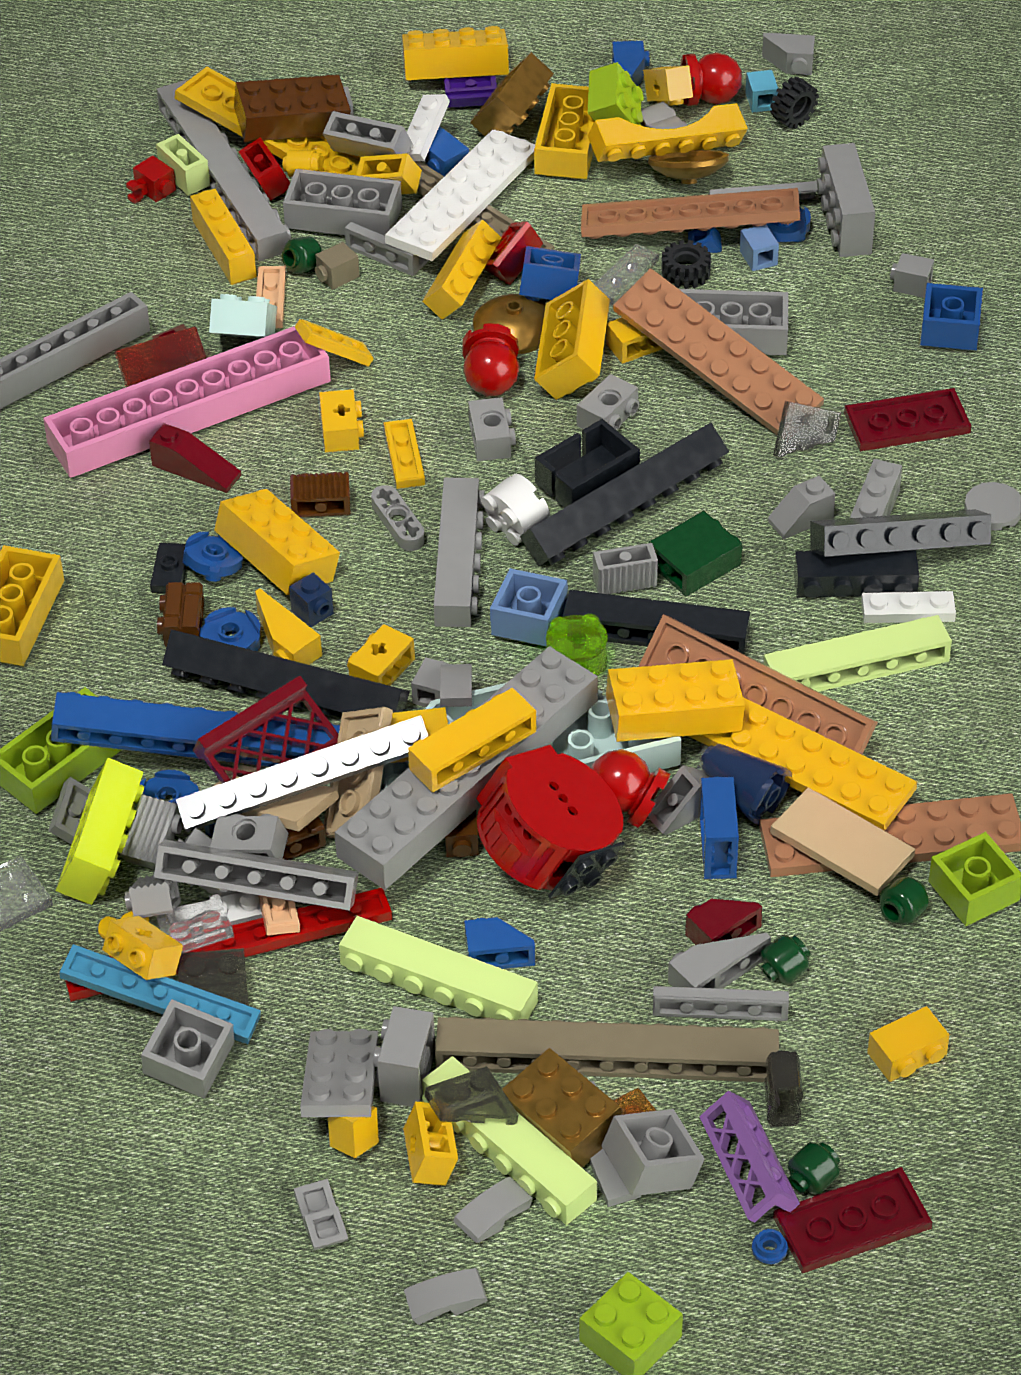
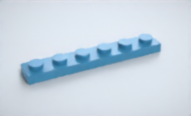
[60,944,261,1044]

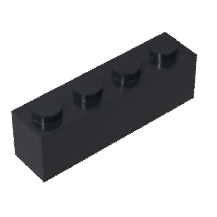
[794,550,919,598]

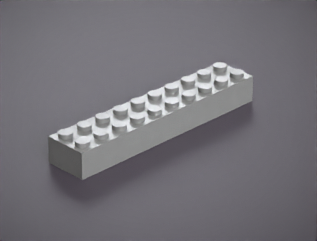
[335,646,598,890]

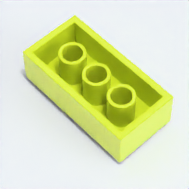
[55,758,145,905]

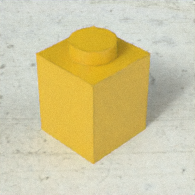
[328,1106,379,1158]

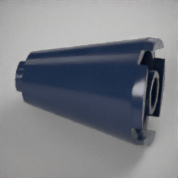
[701,743,792,825]

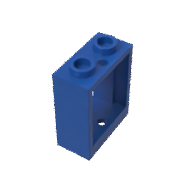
[700,777,739,879]

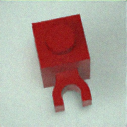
[126,156,176,204]

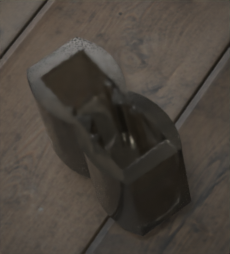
[764,1050,803,1127]

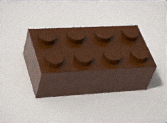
[234,75,351,142]

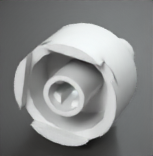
[481,474,550,546]

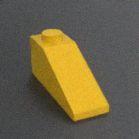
[255,588,322,665]

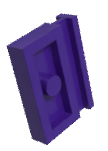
[444,75,497,108]

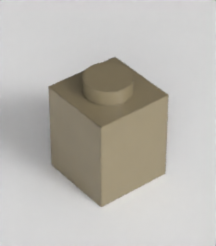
[315,242,360,290]

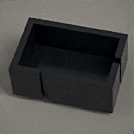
[535,419,640,508]

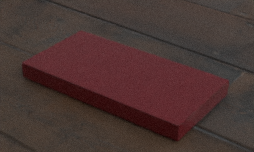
[844,388,972,452]
[773,1167,933,1274]

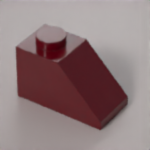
[685,898,762,945]

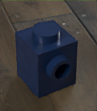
[289,572,334,627]

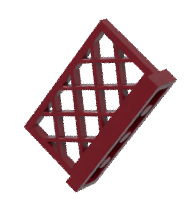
[193,676,339,783]

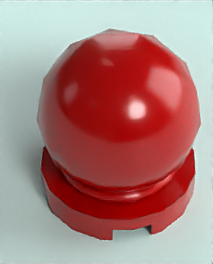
[680,52,742,106]
[462,323,519,397]
[591,749,671,828]

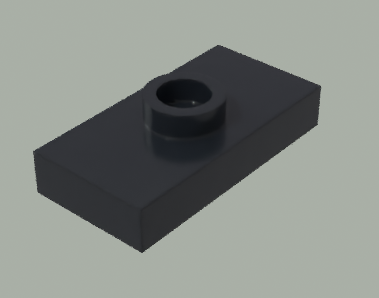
[150,543,186,593]

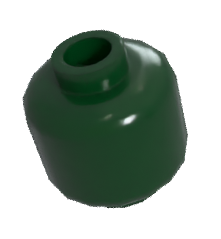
[282,236,322,274]
[880,876,929,925]
[760,935,811,984]
[788,1142,840,1195]

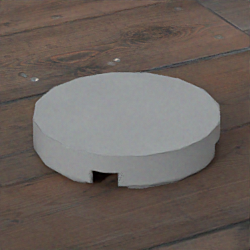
[964,482,1021,531]

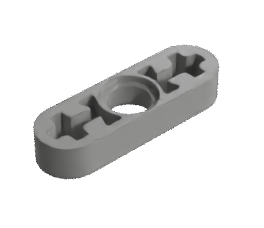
[371,485,425,551]

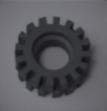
[770,77,819,129]
[661,240,711,289]

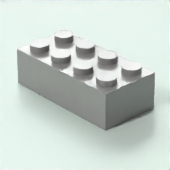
[816,143,875,257]
[283,169,402,236]
[679,289,788,355]

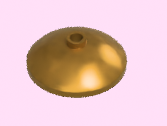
[648,150,729,184]
[473,294,546,354]

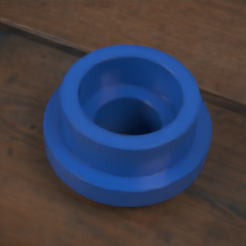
[752,1229,788,1264]

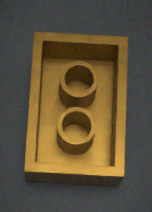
[470,52,554,136]
[499,1048,622,1168]

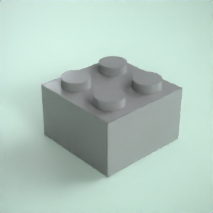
[141,999,234,1099]
[373,1006,435,1107]
[601,1109,705,1196]

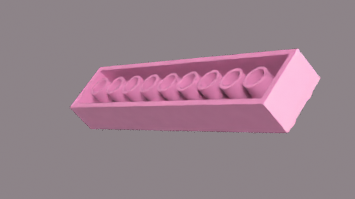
[43,327,331,478]

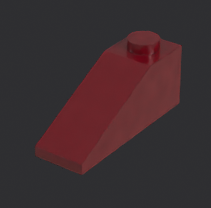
[149,423,242,493]

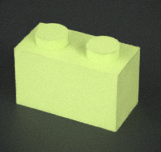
[156,134,210,196]

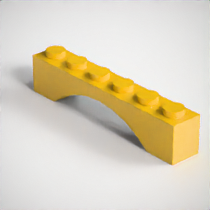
[588,103,748,162]

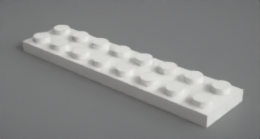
[385,130,535,261]

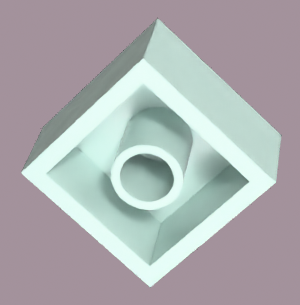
[209,294,277,339]

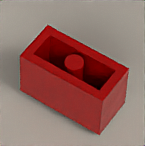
[238,137,290,201]

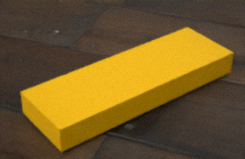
[294,319,374,367]
[383,419,425,489]

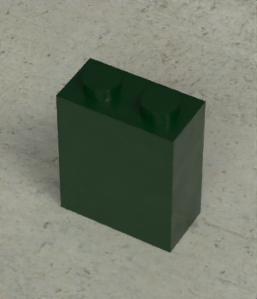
[648,511,743,597]

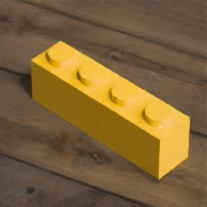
[190,188,257,285]
[422,219,502,320]
[408,688,536,793]

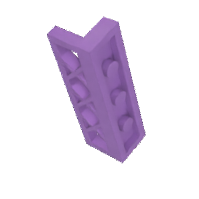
[699,1090,800,1223]

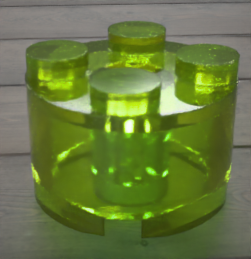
[546,614,608,675]

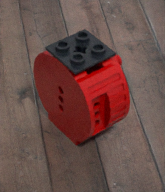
[476,744,625,898]

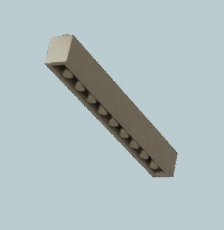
[435,1016,779,1083]

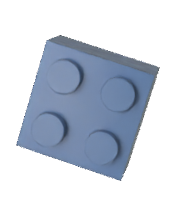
[490,568,568,647]

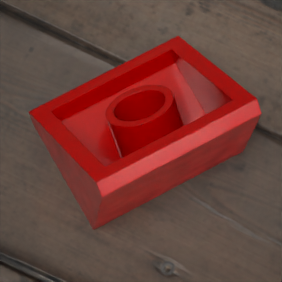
[484,221,544,286]

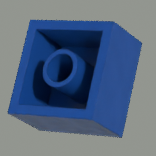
[519,246,581,301]
[920,283,983,350]

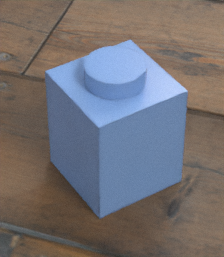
[740,225,779,271]

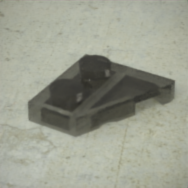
[773,401,841,457]
[178,948,249,1006]
[424,1066,519,1125]

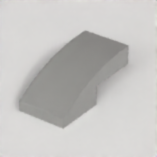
[440,664,472,707]
[453,1177,533,1243]
[294,1179,348,1250]
[404,1268,488,1325]

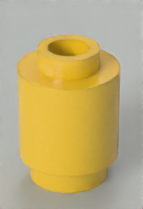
[282,150,324,177]

